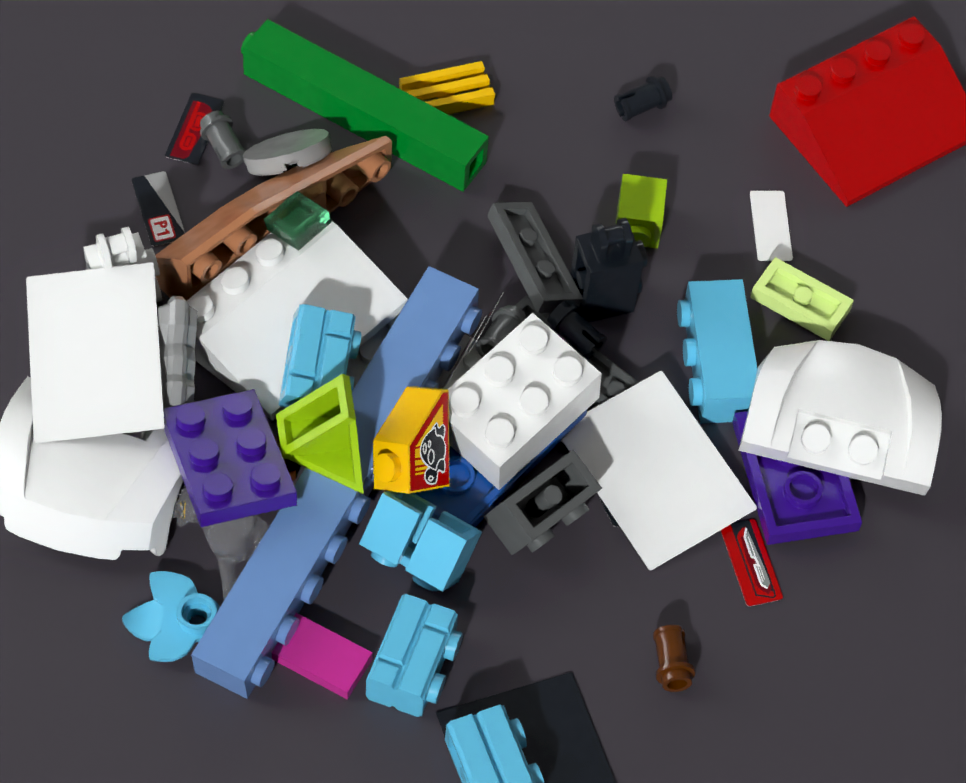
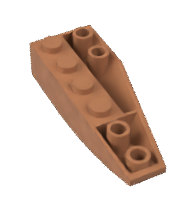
[155,136,392,301]

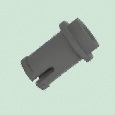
[200,111,246,169]
[476,305,527,358]

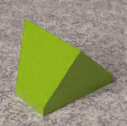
[276,374,364,494]

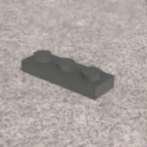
[487,202,583,314]

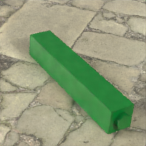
[241,19,489,192]

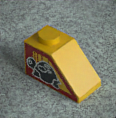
[373,386,450,494]

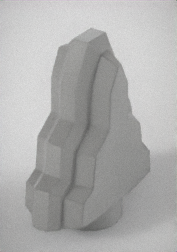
[157,296,197,408]

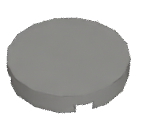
[243,129,332,176]

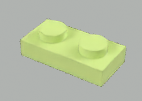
[750,257,854,341]

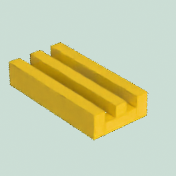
[399,61,495,114]

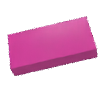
[272,613,373,700]

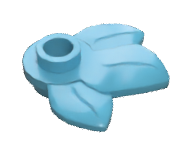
[122,571,220,662]

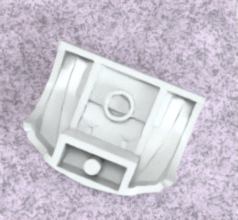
[738,340,942,496]
[0,376,183,560]

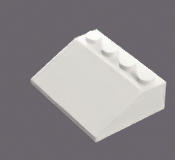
[187,204,408,421]

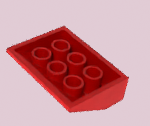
[769,16,966,207]

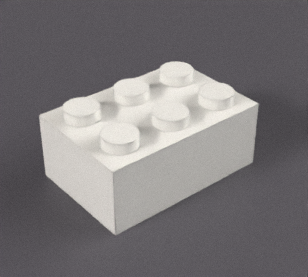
[447,313,602,490]

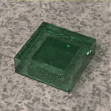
[264,191,332,251]

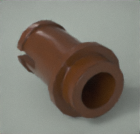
[653,625,696,692]

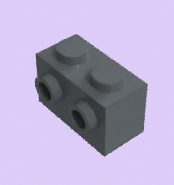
[483,450,602,555]

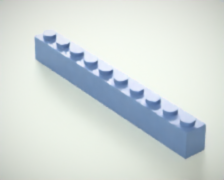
[191,266,482,699]

